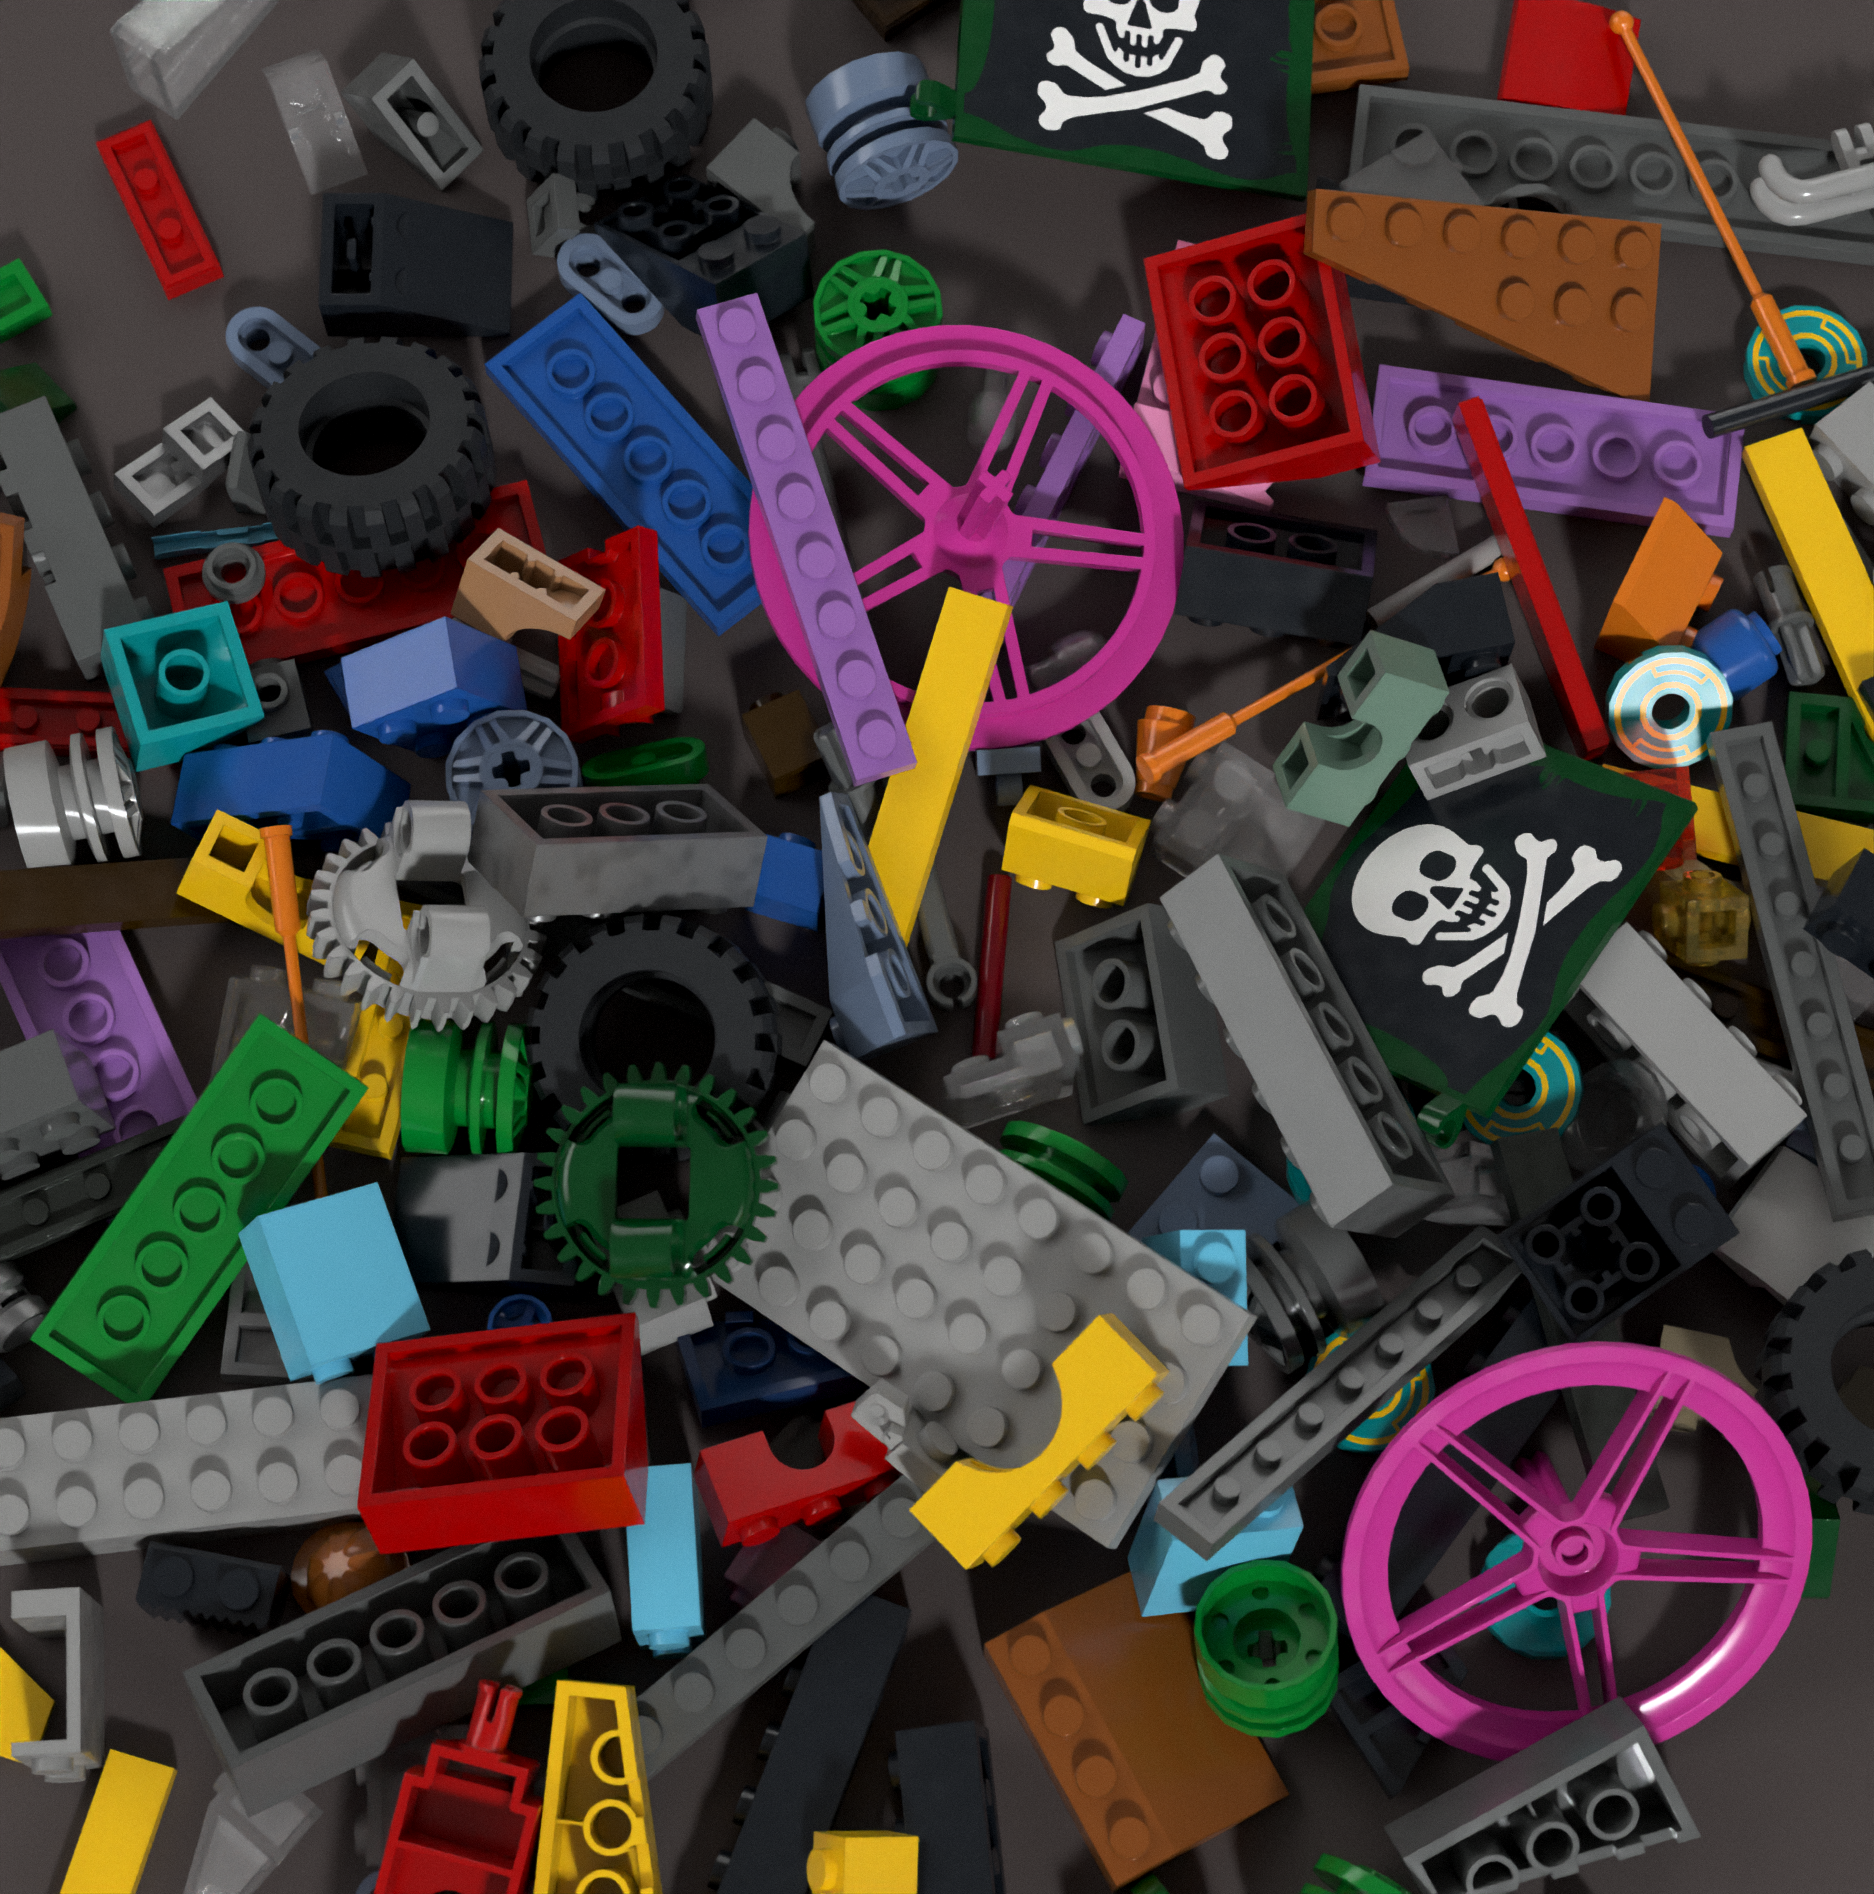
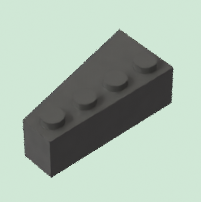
[0,396,155,684]
[1384,1696,1701,1894]

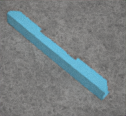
[151,522,279,560]

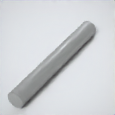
[1366,535,1503,630]

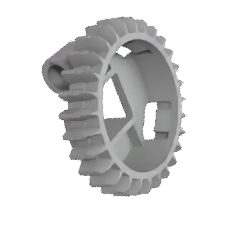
[306,800,547,1033]

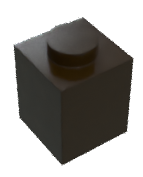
[742,689,830,800]

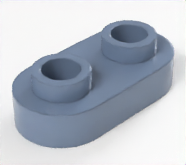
[557,233,665,335]
[226,307,321,389]

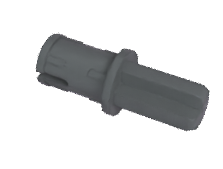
[1752,565,1825,688]
[814,721,882,843]

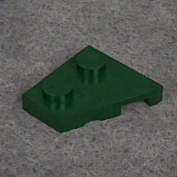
[1783,691,1874,824]

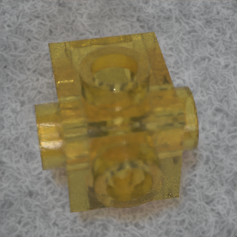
[1652,870,1751,966]

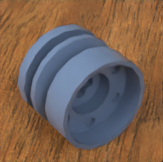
[805,51,958,210]
[445,710,584,845]

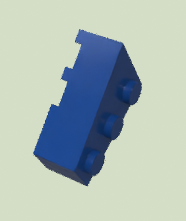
[171,730,411,852]

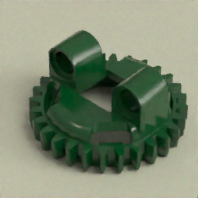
[534,1062,780,1308]

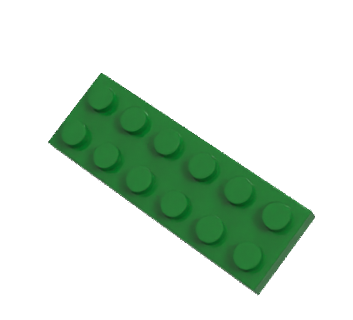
[30,1012,369,1403]

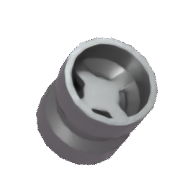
[0,1261,50,1353]

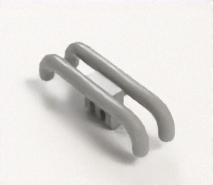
[1749,122,1874,226]

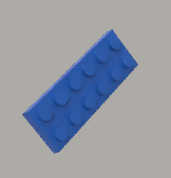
[485,292,762,637]

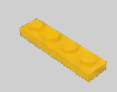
[329,900,423,1160]

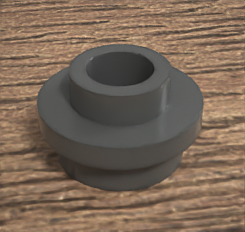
[202,542,266,604]

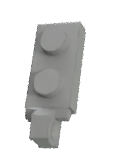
[851,1378,975,1493]

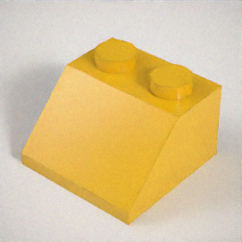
[1001,784,1151,908]

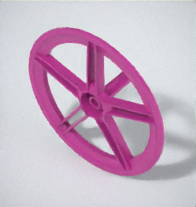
[748,325,1184,751]
[1340,1341,1812,1761]

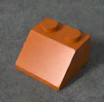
[1594,497,1724,664]

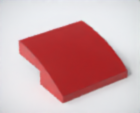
[1497,0,1641,115]

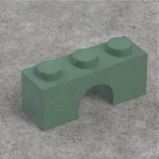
[1272,630,1450,827]

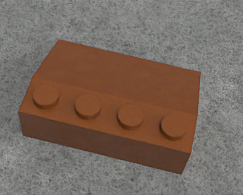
[983,1571,1290,1894]

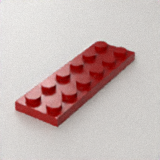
[163,480,546,666]

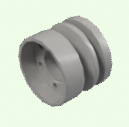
[3,726,144,869]

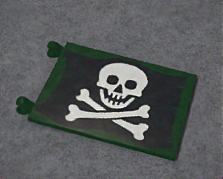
[909,0,1315,202]
[1303,744,1698,1149]

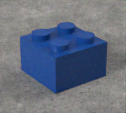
[341,616,527,758]

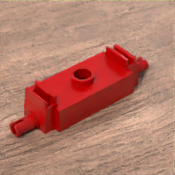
[374,1680,544,1894]

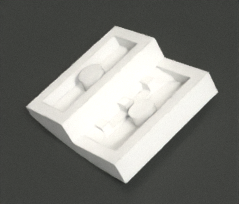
[1713,1146,1874,1305]

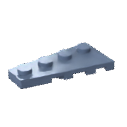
[1128,1133,1300,1256]

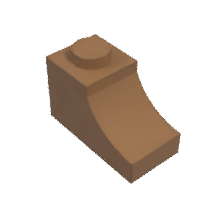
[451,528,606,642]

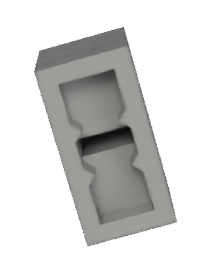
[1406,664,1547,801]

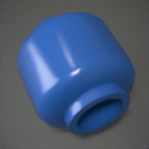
[1691,609,1783,702]

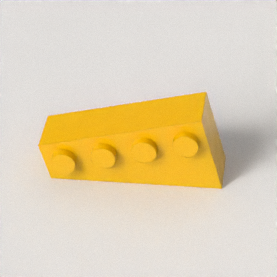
[534,1679,663,1894]

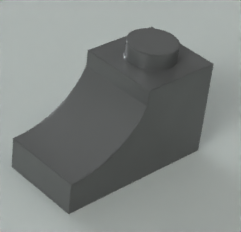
[706,118,816,256]

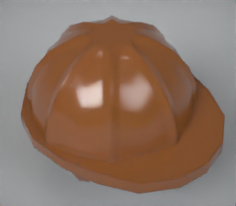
[290,1522,413,1614]

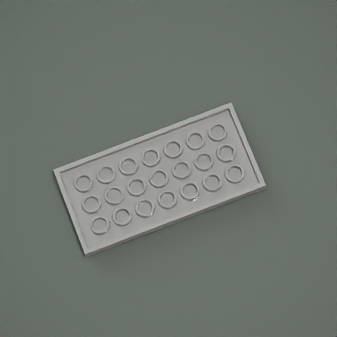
[693,1040,1257,1549]

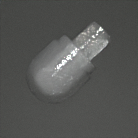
[966,369,1018,455]
[1026,629,1107,690]

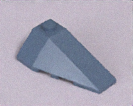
[819,792,938,1061]

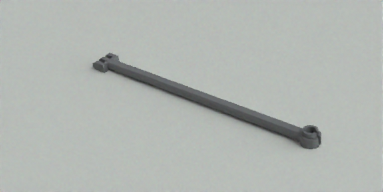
[778,347,977,1013]

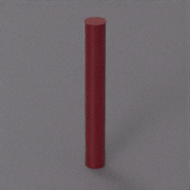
[971,874,1012,1064]

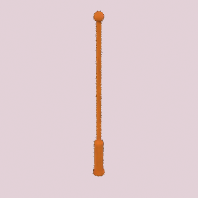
[1610,10,1817,389]
[1136,557,1511,784]
[259,825,328,1200]

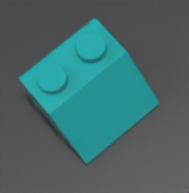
[100,601,265,772]

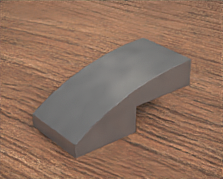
[114,397,244,528]

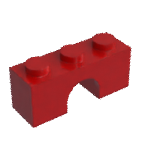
[694,1401,903,1547]

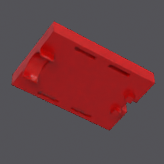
[557,525,665,743]

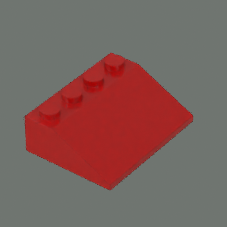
[1143,213,1381,491]
[357,1312,648,1554]

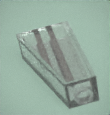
[110,0,280,120]

